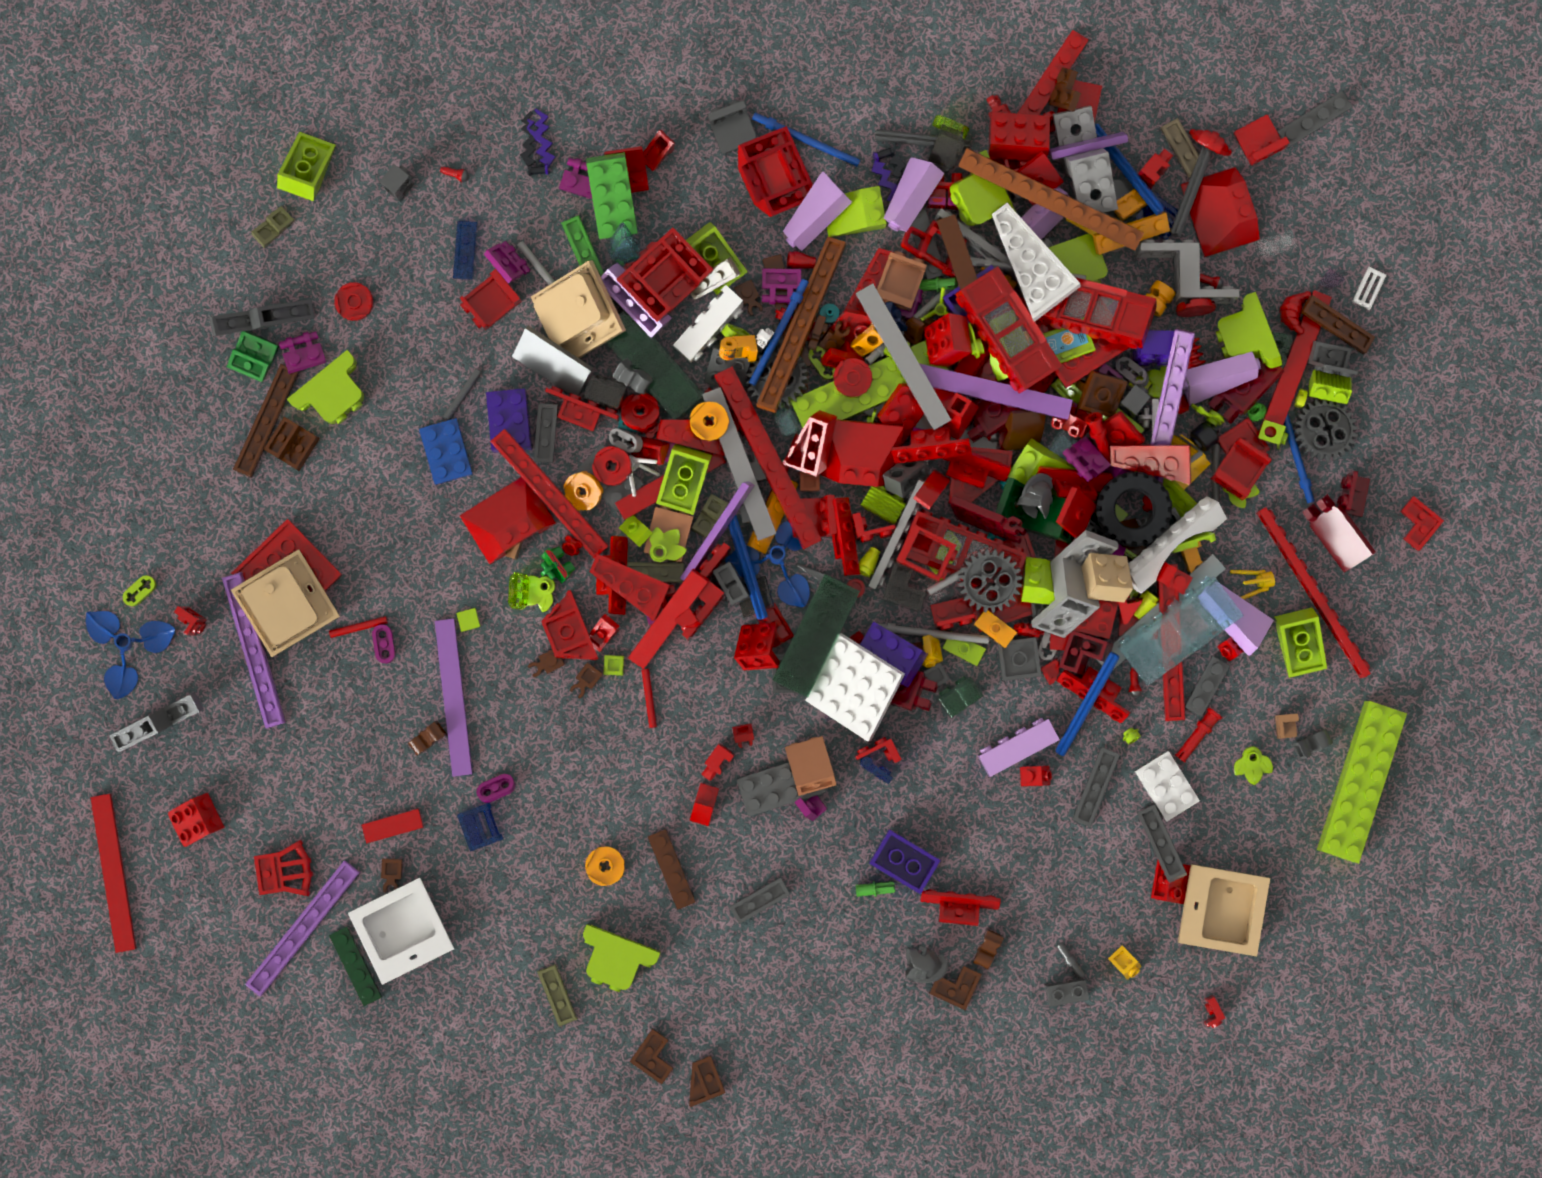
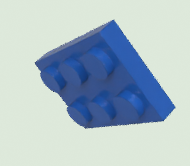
[419,418,473,485]

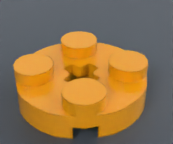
[690,401,730,441]
[563,471,604,511]
[585,846,625,886]

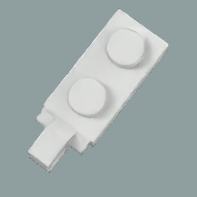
[756,328,774,352]

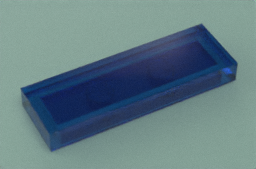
[453,221,477,280]

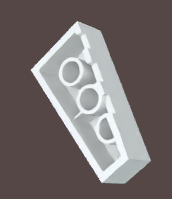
[673,285,743,363]

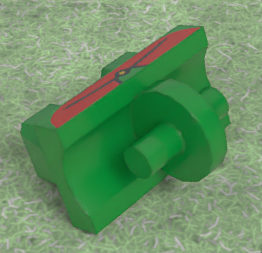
[540,546,575,584]

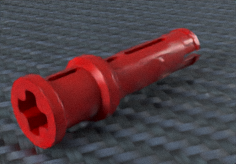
[1085,412,1113,468]
[1175,707,1223,763]

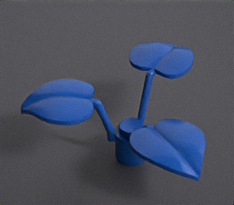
[725,520,810,608]
[86,611,175,699]

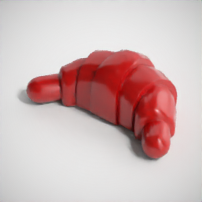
[1189,129,1232,156]
[1279,291,1312,335]

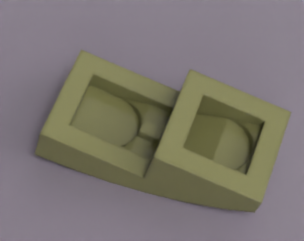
[251,206,294,248]
[691,494,728,538]

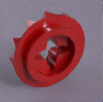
[1013,623,1045,637]

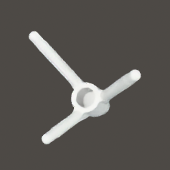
[628,454,660,497]

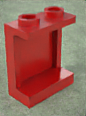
[460,269,522,331]
[1210,438,1272,501]

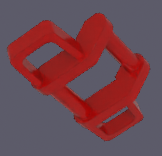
[901,220,974,278]

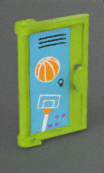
[1029,317,1096,363]

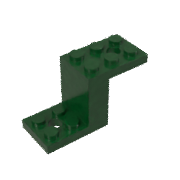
[995,477,1100,545]

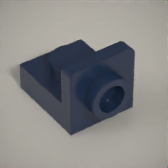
[885,302,908,332]

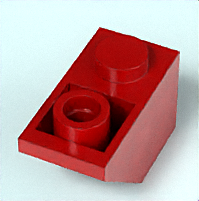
[943,392,979,440]

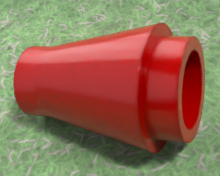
[787,250,816,269]

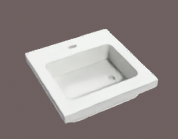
[348,878,455,985]

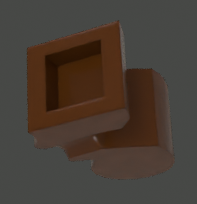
[903,317,935,345]
[408,721,448,756]
[973,929,1004,969]

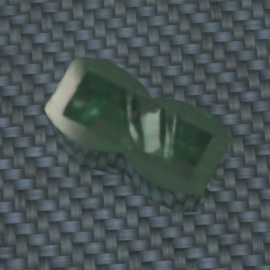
[937,676,983,719]

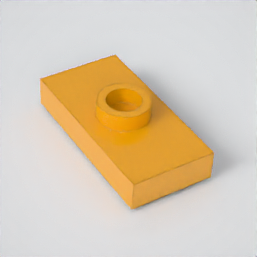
[1113,189,1147,221]
[974,610,1017,648]

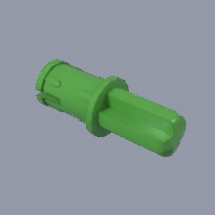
[919,277,958,292]
[856,881,895,897]

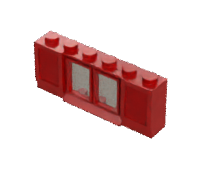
[955,266,1062,394]
[1028,277,1157,349]
[904,509,1027,593]

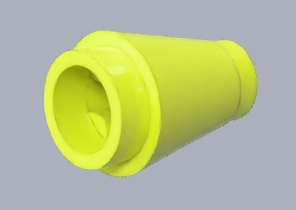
[859,547,881,577]
[1134,590,1159,619]

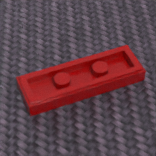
[361,809,424,844]

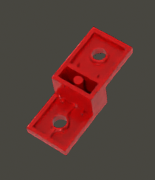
[681,542,731,641]

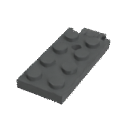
[736,759,837,817]

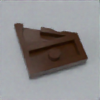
[689,1055,726,1107]

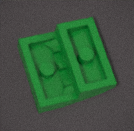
[227,331,280,382]

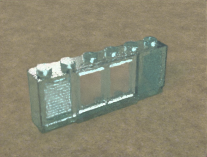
[1118,576,1244,686]

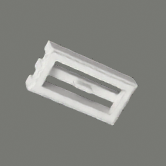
[1352,267,1386,310]

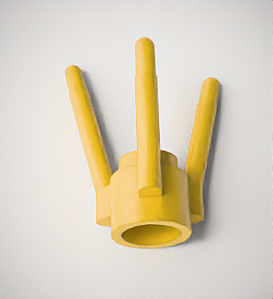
[1230,570,1275,600]

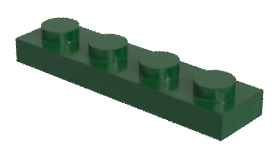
[329,926,382,1006]

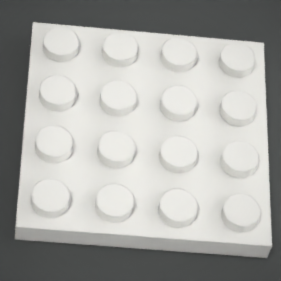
[805,633,905,742]

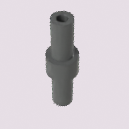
[1056,942,1085,979]

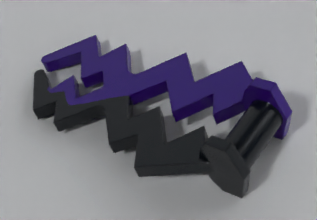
[520,109,556,176]
[871,146,906,202]

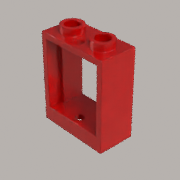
[896,524,958,582]

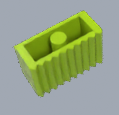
[1308,369,1352,404]
[860,486,906,525]

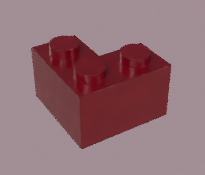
[1059,631,1114,675]

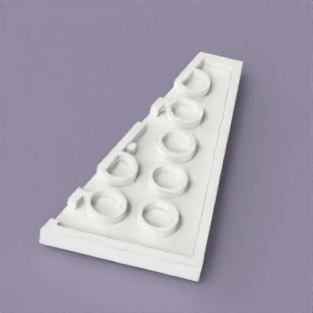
[992,203,1081,322]

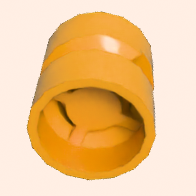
[1145,280,1176,317]

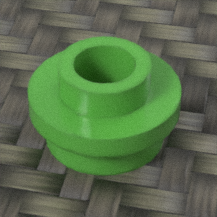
[1247,402,1267,422]

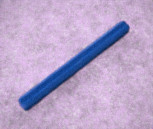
[1095,123,1164,215]
[728,515,768,620]
[1056,652,1119,756]

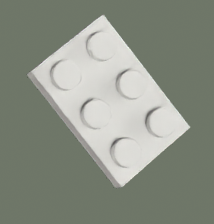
[1134,751,1200,822]

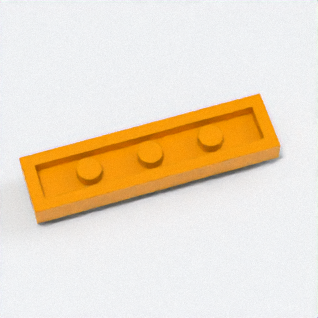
[1092,211,1170,255]
[747,480,798,554]

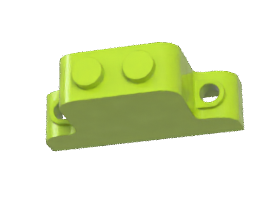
[950,150,1016,226]
[1049,233,1108,283]
[1215,292,1282,368]
[287,350,364,424]
[583,924,661,992]

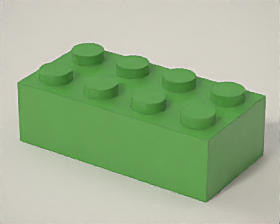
[586,152,638,239]

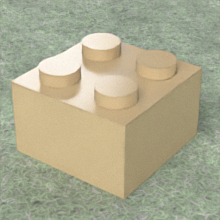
[1081,553,1133,602]

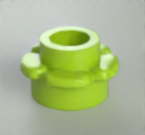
[1123,727,1141,745]

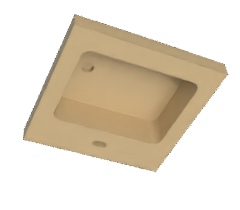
[531,260,626,358]
[231,550,340,657]
[1178,864,1270,956]

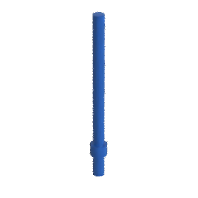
[752,112,860,167]
[748,279,809,386]
[1283,414,1315,504]

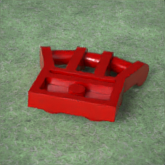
[254,840,313,896]

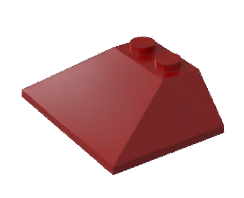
[738,126,813,217]
[1180,167,1260,257]
[616,227,713,322]
[820,419,904,487]
[460,477,556,565]

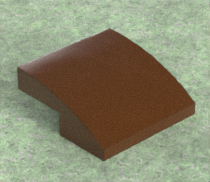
[1002,410,1046,451]
[264,417,320,471]

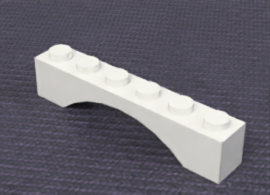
[1128,496,1227,594]

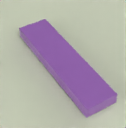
[1048,132,1128,160]

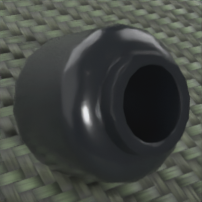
[1190,422,1219,451]

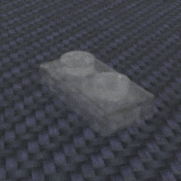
[1254,230,1298,261]

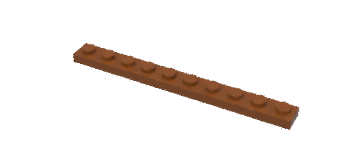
[958,148,1144,251]
[757,236,846,413]

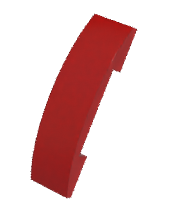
[913,469,951,510]

